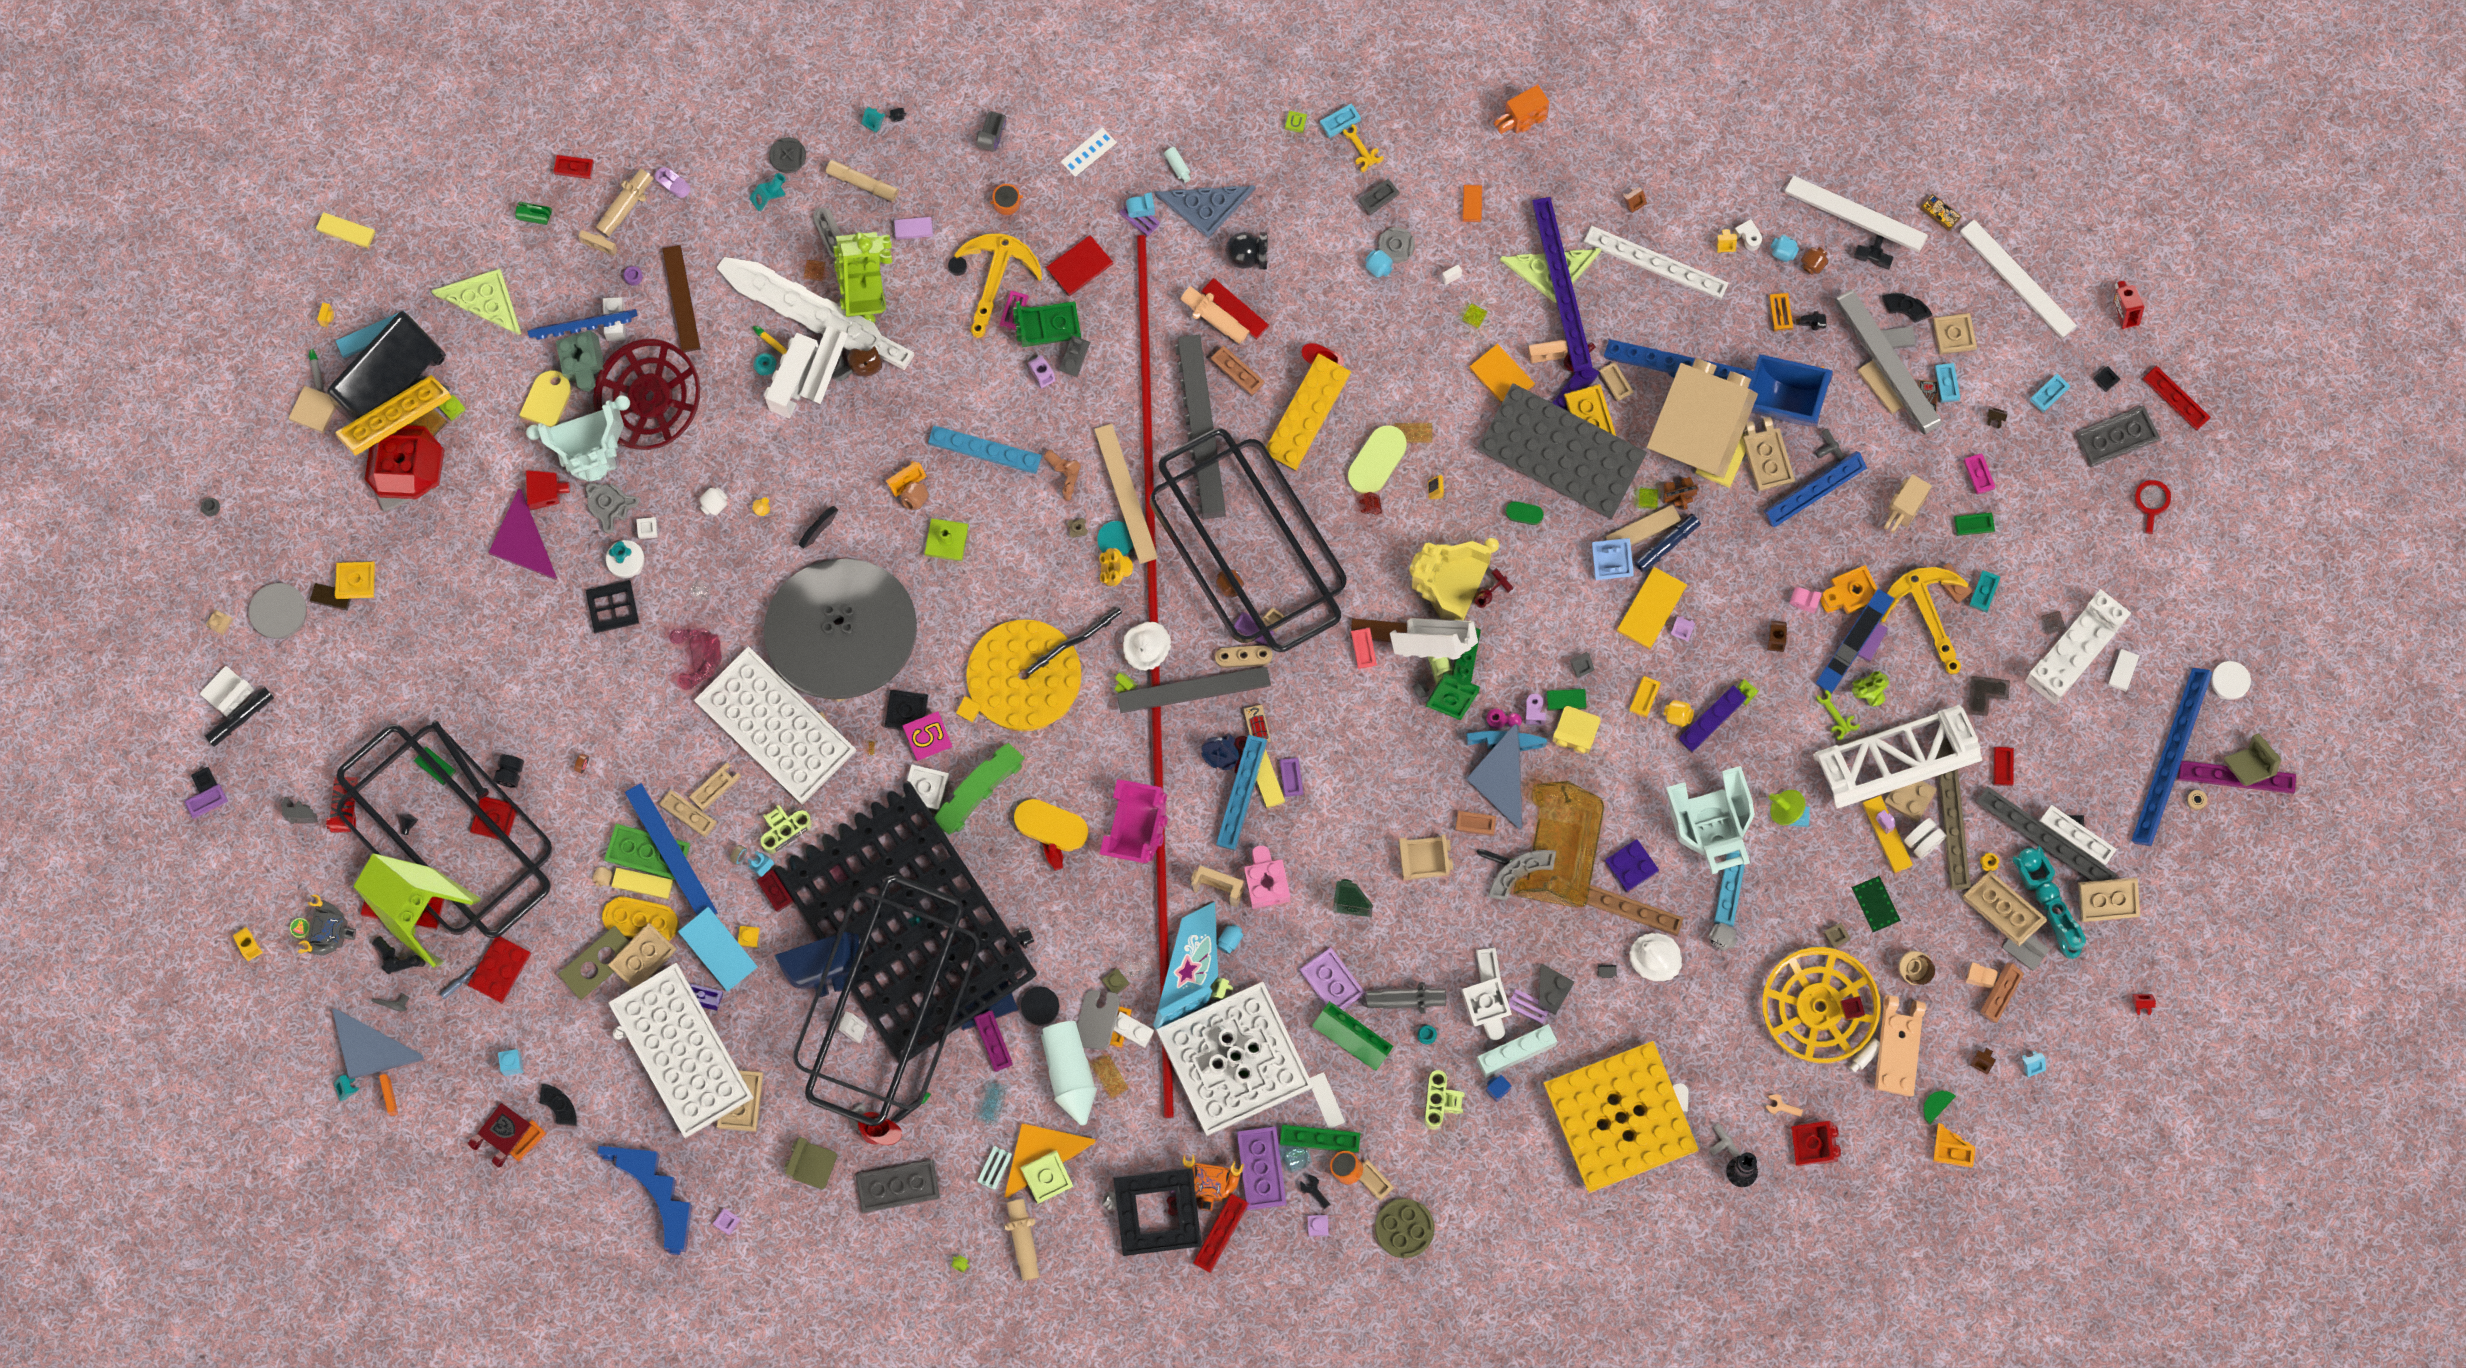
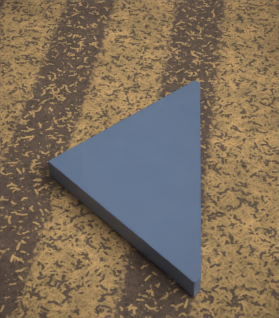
[1155,185,1256,239]
[1466,724,1523,829]
[332,1008,424,1080]

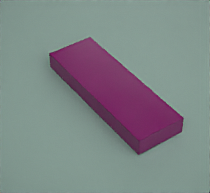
[974,1010,1013,1072]

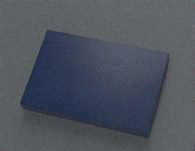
[953,981,1018,1031]

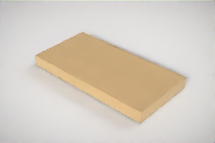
[1962,871,2047,946]

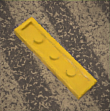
[1862,795,1913,874]

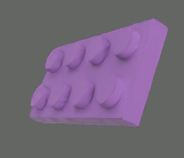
[1237,1127,1287,1211]

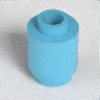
[1217,924,1244,954]

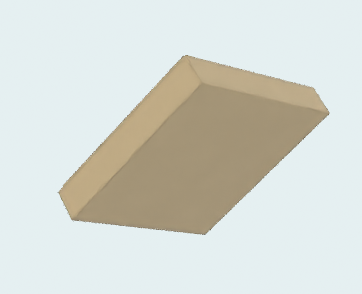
[1932,313,1977,355]
[288,386,336,434]

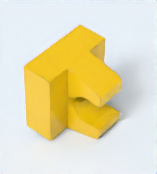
[1716,229,1737,253]

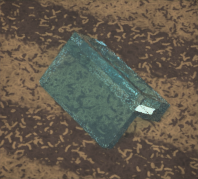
[978,1083,1008,1126]

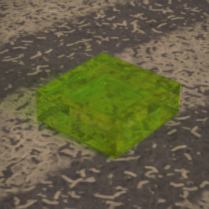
[1462,303,1488,329]
[1638,488,1658,509]

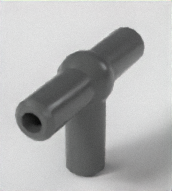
[1816,429,1845,462]

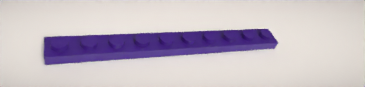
[1532,197,1593,372]

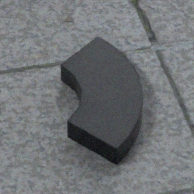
[1882,293,1932,323]
[798,506,838,549]
[539,1084,577,1126]

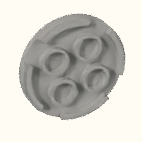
[249,583,307,639]

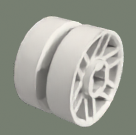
[1904,818,1947,859]

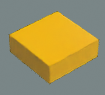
[956,696,983,722]

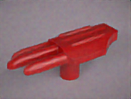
[1042,843,1064,871]

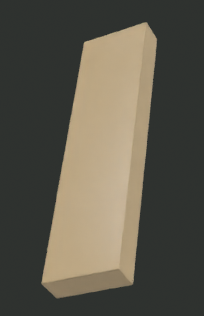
[1605,505,1682,546]

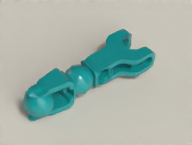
[2013,845,2086,959]

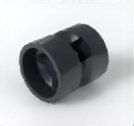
[493,754,524,788]

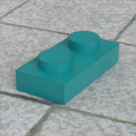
[1969,570,2001,613]

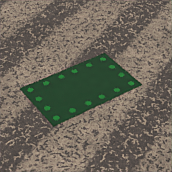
[1851,876,1901,932]

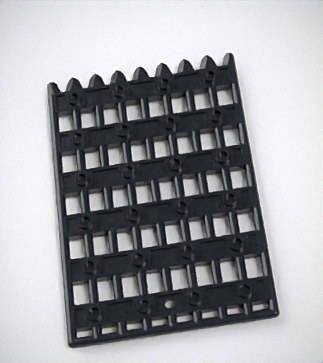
[774,781,1037,1063]

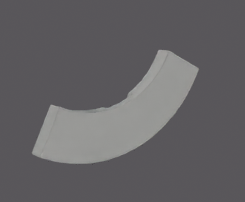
[1488,850,1556,901]

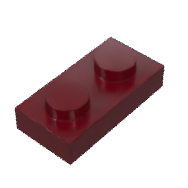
[756,869,794,913]

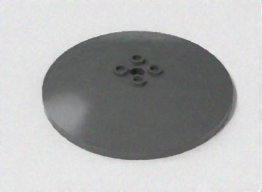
[764,559,917,699]

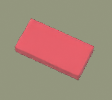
[1351,628,1377,669]

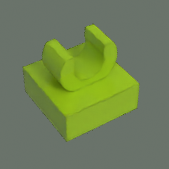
[1114,672,1138,693]
[1736,679,1759,706]

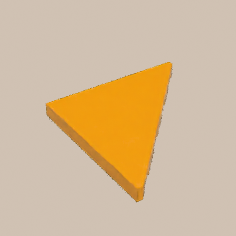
[1004,1123,1096,1199]

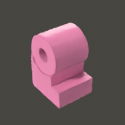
[1789,587,1822,614]

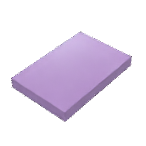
[1299,947,1365,1010]

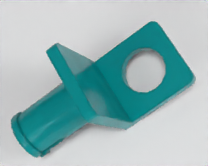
[749,173,786,211]

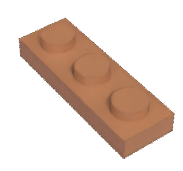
[1211,345,1265,397]
[1980,962,2024,1023]

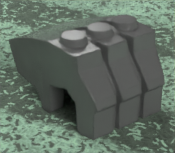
[281,797,318,824]

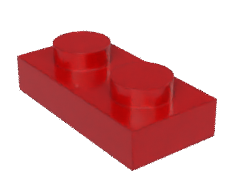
[553,155,594,179]

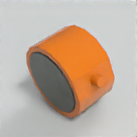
[990,184,1023,215]
[1330,1151,1363,1185]

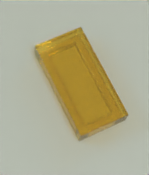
[1394,423,1432,443]
[1092,1055,1129,1099]

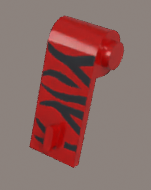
[326,777,358,833]

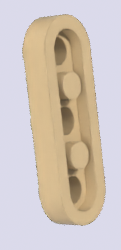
[1215,646,1273,668]

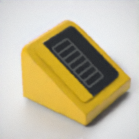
[1428,475,1444,499]

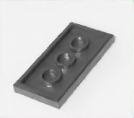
[2075,406,2160,467]
[856,1159,940,1214]

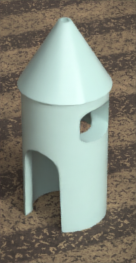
[1041,1021,1097,1126]

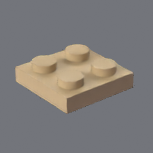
[1884,781,1937,823]

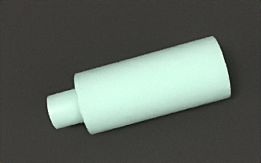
[1164,147,1191,183]

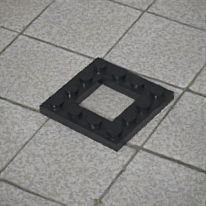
[1113,1167,1202,1256]

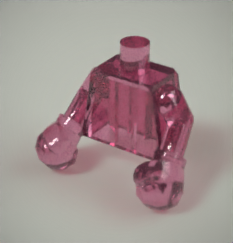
[669,628,722,690]

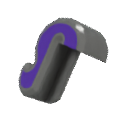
[976,111,1007,152]

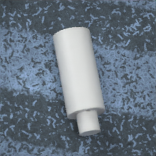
[1849,1038,1880,1073]

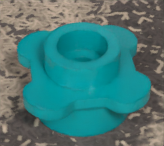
[609,541,632,563]

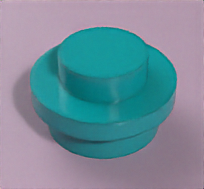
[1417,1025,1437,1045]

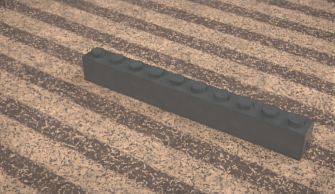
[1175,334,1226,520]

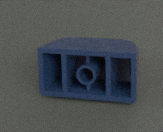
[775,932,860,998]

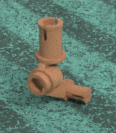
[1044,450,1081,501]

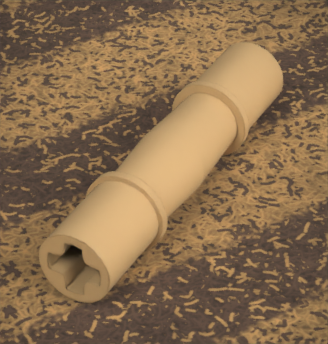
[826,160,899,202]

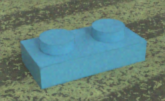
[1320,103,1361,139]
[1934,363,1960,403]
[2030,374,2071,413]

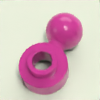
[1486,709,1522,729]

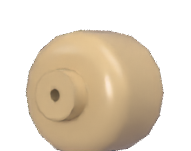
[592,867,613,887]

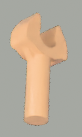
[1765,1094,1803,1117]

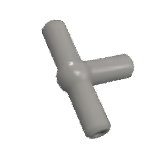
[1709,1124,1741,1157]

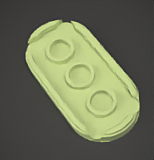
[1348,426,1407,495]

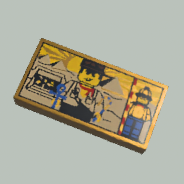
[1920,194,1962,231]

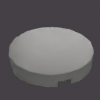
[1378,227,1415,263]

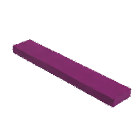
[2178,761,2296,794]

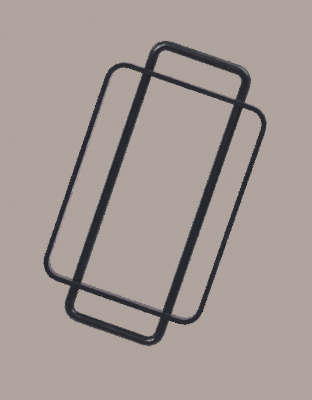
[1150,428,1347,653]
[336,724,552,938]
[792,874,979,1126]

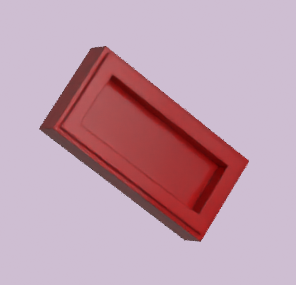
[1993,747,2014,787]

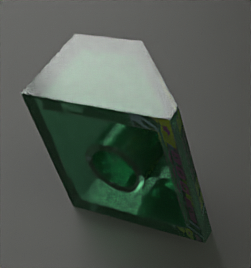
[1333,879,1373,918]

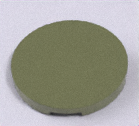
[1375,1198,1435,1259]

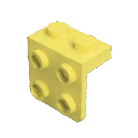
[1553,706,1601,754]

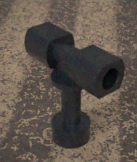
[1853,234,1894,270]

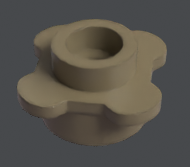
[1067,518,1088,538]

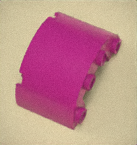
[1099,779,1168,863]

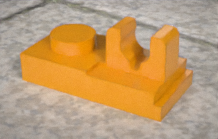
[886,461,927,497]

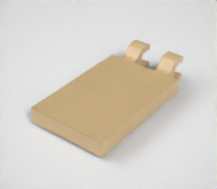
[1742,417,1795,492]

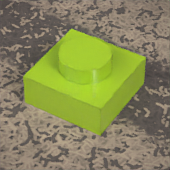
[439,395,466,421]

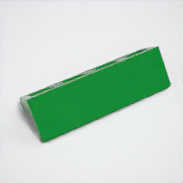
[1312,1001,1393,1071]

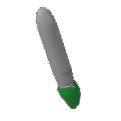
[309,349,323,392]

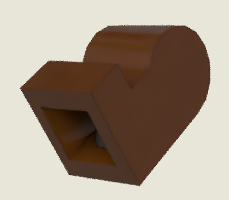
[1767,620,1787,652]

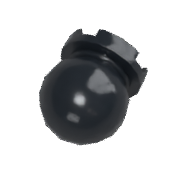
[1225,232,1268,270]

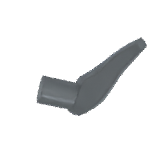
[371,994,409,1011]

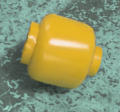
[1664,700,1694,727]

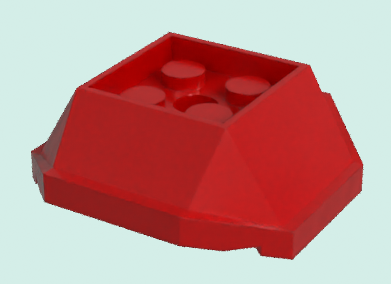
[364,425,445,499]

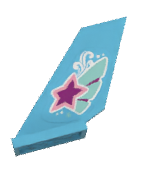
[1153,902,1218,1030]

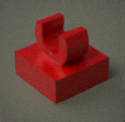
[2132,994,2156,1015]

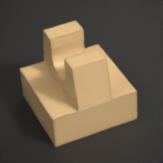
[206,609,233,635]

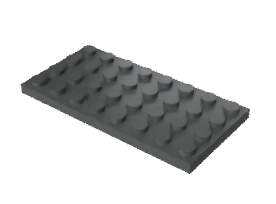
[1477,383,1647,520]

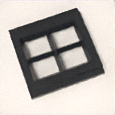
[586,580,640,634]

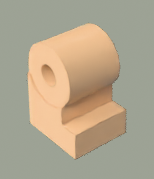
[1965,962,1998,988]

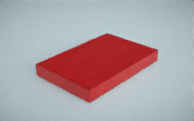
[1046,235,1113,297]

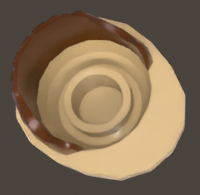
[1899,951,1935,985]

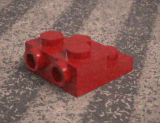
[1791,1121,1841,1166]

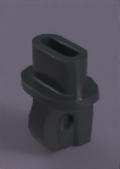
[1796,311,1827,331]
[1003,928,1034,950]

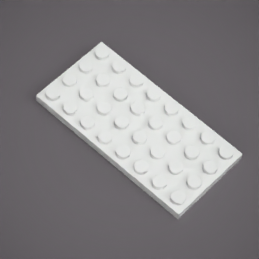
[694,646,857,805]
[609,963,754,1138]

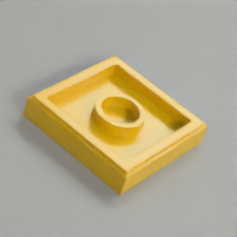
[335,561,375,599]

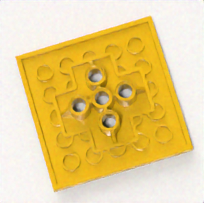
[1543,1041,1699,1194]

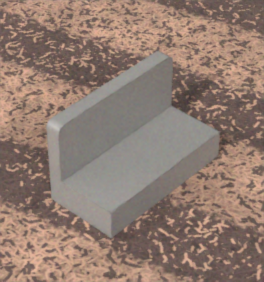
[2002,936,2050,971]

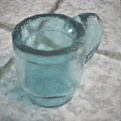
[1283,1148,1312,1173]

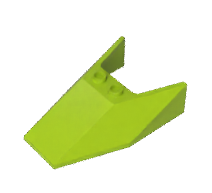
[353,853,481,968]

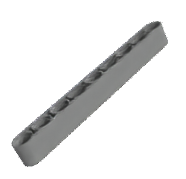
[1835,289,1942,435]

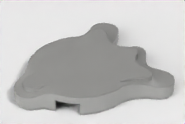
[586,483,639,534]

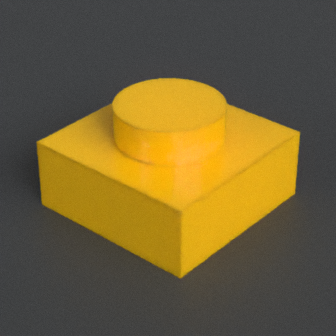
[317,302,334,328]
[738,926,760,948]

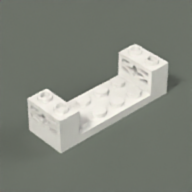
[2025,589,2131,705]

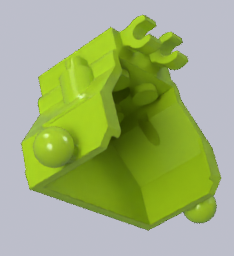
[833,232,892,324]

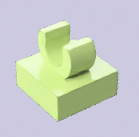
[1210,978,1233,1000]

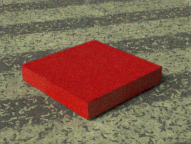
[470,797,519,841]

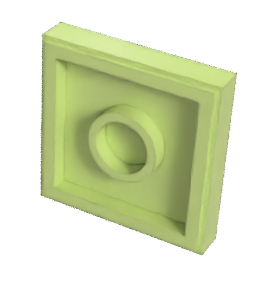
[1020,1150,1073,1204]

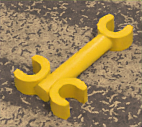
[1343,124,1384,172]

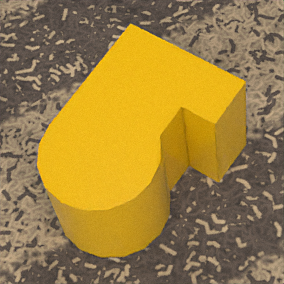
[233,927,263,961]

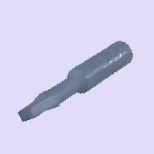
[440,967,477,1000]

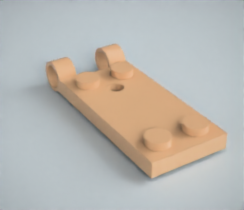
[1874,995,1926,1097]

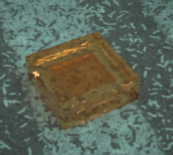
[804,259,826,281]

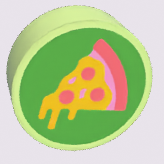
[290,918,311,939]

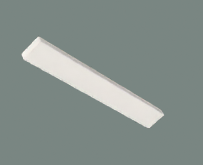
[1785,176,1928,253]
[1960,220,2077,339]
[1584,226,1729,301]

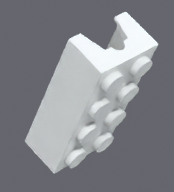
[1390,618,1478,659]

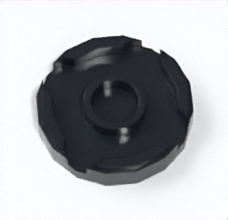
[1021,986,1060,1026]

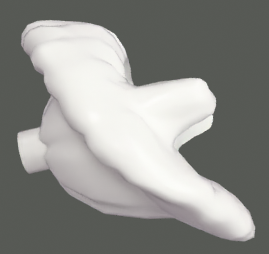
[1123,622,1171,671]
[1629,933,1682,981]

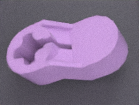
[655,167,691,198]

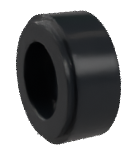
[948,257,967,276]

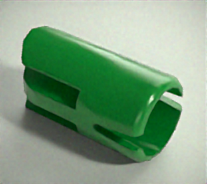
[515,202,552,225]

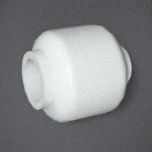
[700,487,728,515]

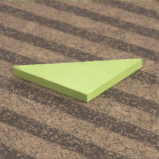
[1500,248,1601,303]
[432,269,521,335]

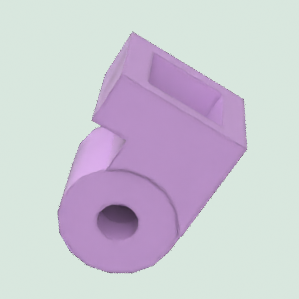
[1028,355,1056,389]
[1525,694,1546,725]

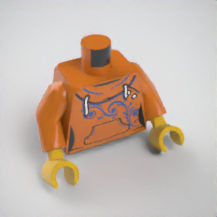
[1183,1154,1244,1211]

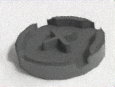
[769,137,806,174]

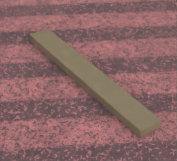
[1936,739,1971,891]

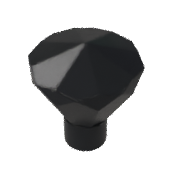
[399,814,418,835]

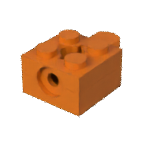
[1494,84,1550,134]

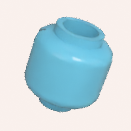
[1770,235,1799,262]
[1365,250,1393,278]

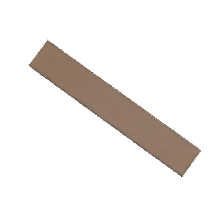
[1567,879,1684,937]

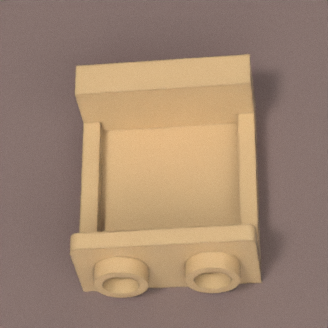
[1399,834,1453,881]
[1191,865,1244,907]

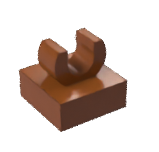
[1623,187,1647,213]

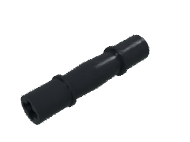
[204,687,274,747]

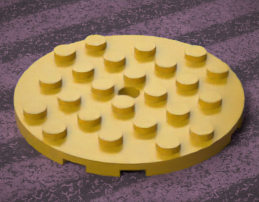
[966,619,1082,732]

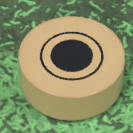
[2187,790,2207,810]

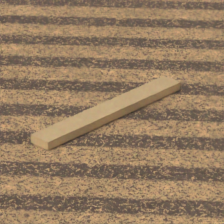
[1094,424,1158,564]

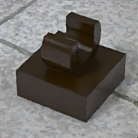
[1987,406,2008,429]

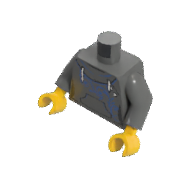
[298,895,356,956]

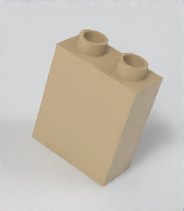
[1647,358,1758,478]

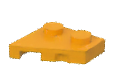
[1933,1123,1976,1168]

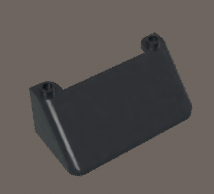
[327,311,446,422]

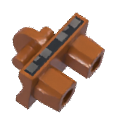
[1663,477,1699,510]

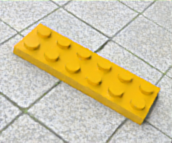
[1266,353,1352,471]
[335,375,451,456]

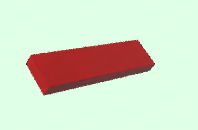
[1201,278,1269,340]
[2143,365,2211,431]
[1193,1193,1250,1273]

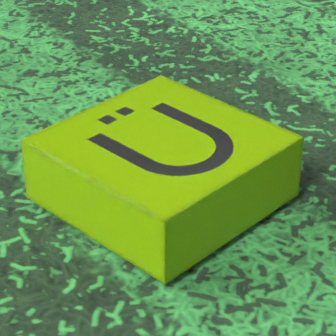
[1285,110,1307,133]

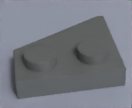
[1538,964,1574,1015]

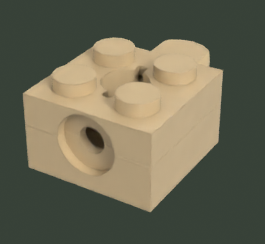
[1884,474,1932,534]

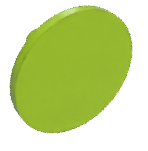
[1768,789,1806,826]

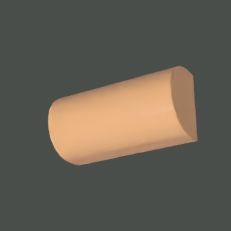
[1528,340,1568,363]

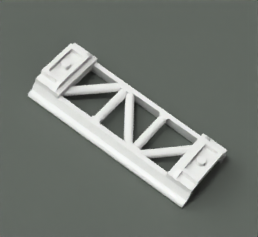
[1813,705,1982,809]

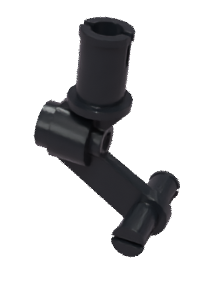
[372,936,426,975]

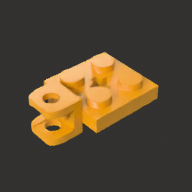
[1820,565,1878,614]

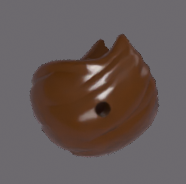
[848,346,882,377]

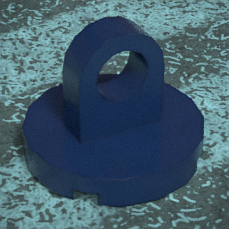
[1201,733,1239,771]

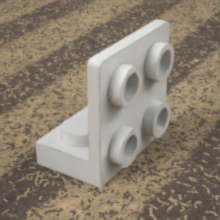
[200,666,254,717]

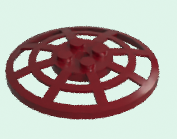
[593,339,700,450]

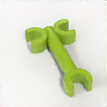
[1816,690,1860,741]

